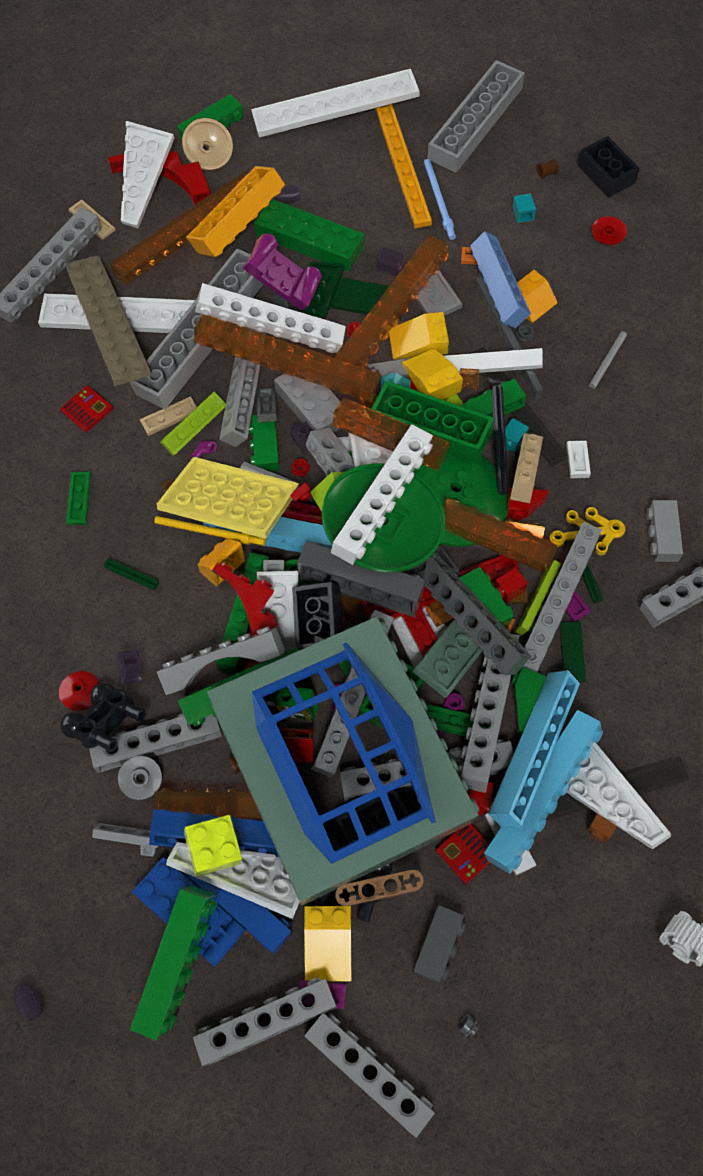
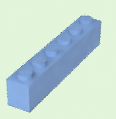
[470,231,531,328]

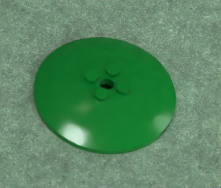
[403,445,507,547]
[322,463,445,573]

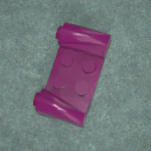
[242,234,322,311]

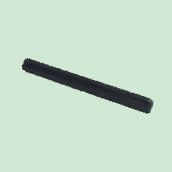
[492,385,509,495]

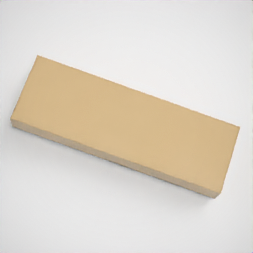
[69,200,115,240]
[140,396,197,436]

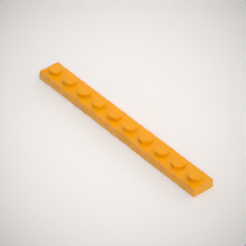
[375,104,432,229]

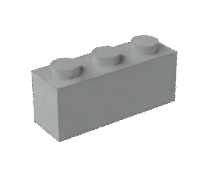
[646,500,683,562]

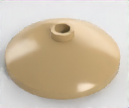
[182,118,233,171]

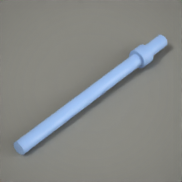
[424,159,456,240]

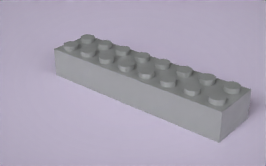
[427,60,525,173]

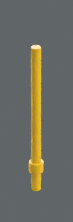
[154,516,267,546]

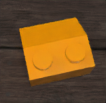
[517,270,558,323]
[198,538,245,587]

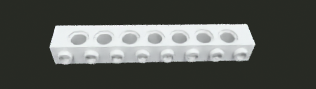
[195,283,346,353]
[331,424,433,565]

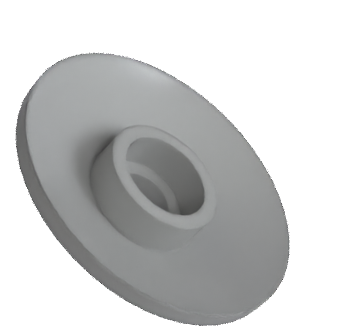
[118,756,162,800]

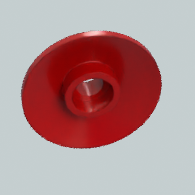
[592,216,627,245]
[59,671,99,711]

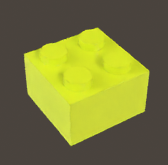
[184,815,242,877]

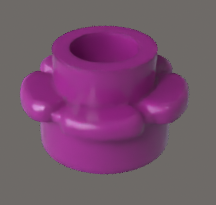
[444,693,465,712]

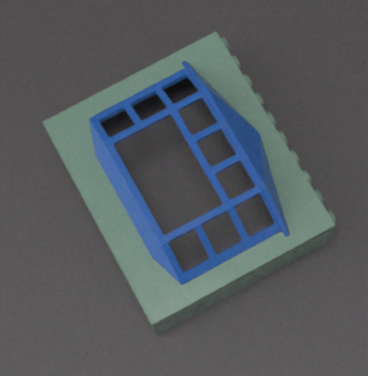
[207,617,479,906]

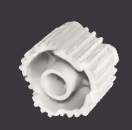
[659,911,703,967]

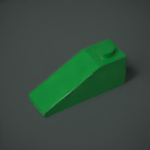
[511,667,546,738]

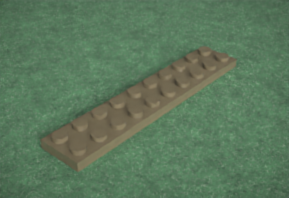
[65,255,151,386]

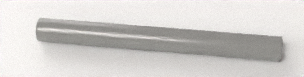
[589,331,627,389]

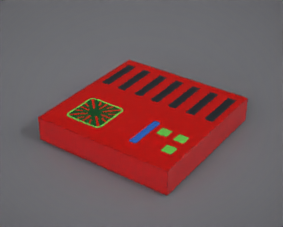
[60,385,113,433]
[436,824,490,885]

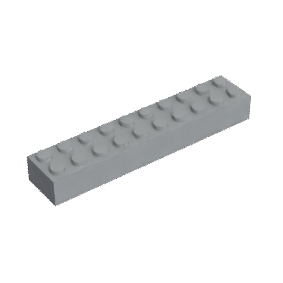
[130,249,263,409]

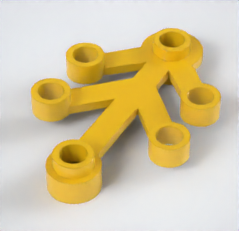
[549,507,625,555]

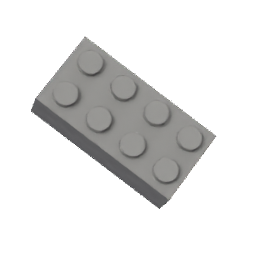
[274,361,348,432]

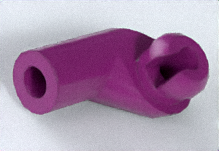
[190,441,217,459]

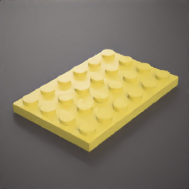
[157,457,299,539]

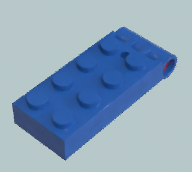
[132,857,246,967]

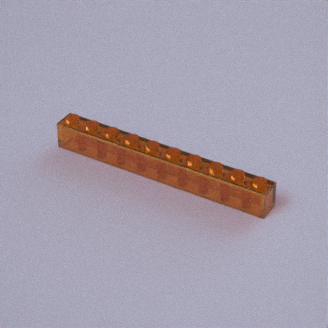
[110,171,248,286]
[327,235,449,386]
[194,314,382,402]

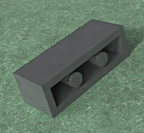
[413,905,466,985]

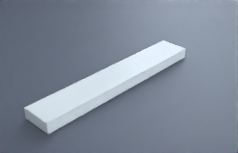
[444,348,543,374]

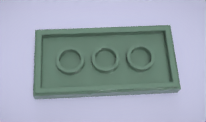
[413,619,483,699]

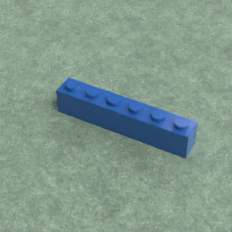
[149,809,280,858]
[183,872,292,955]

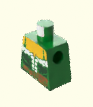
[267,687,319,722]

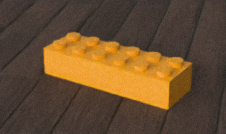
[186,166,285,257]

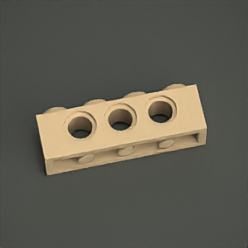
[510,433,543,503]

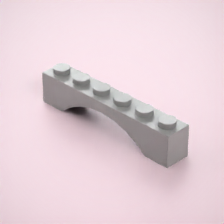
[157,626,285,695]

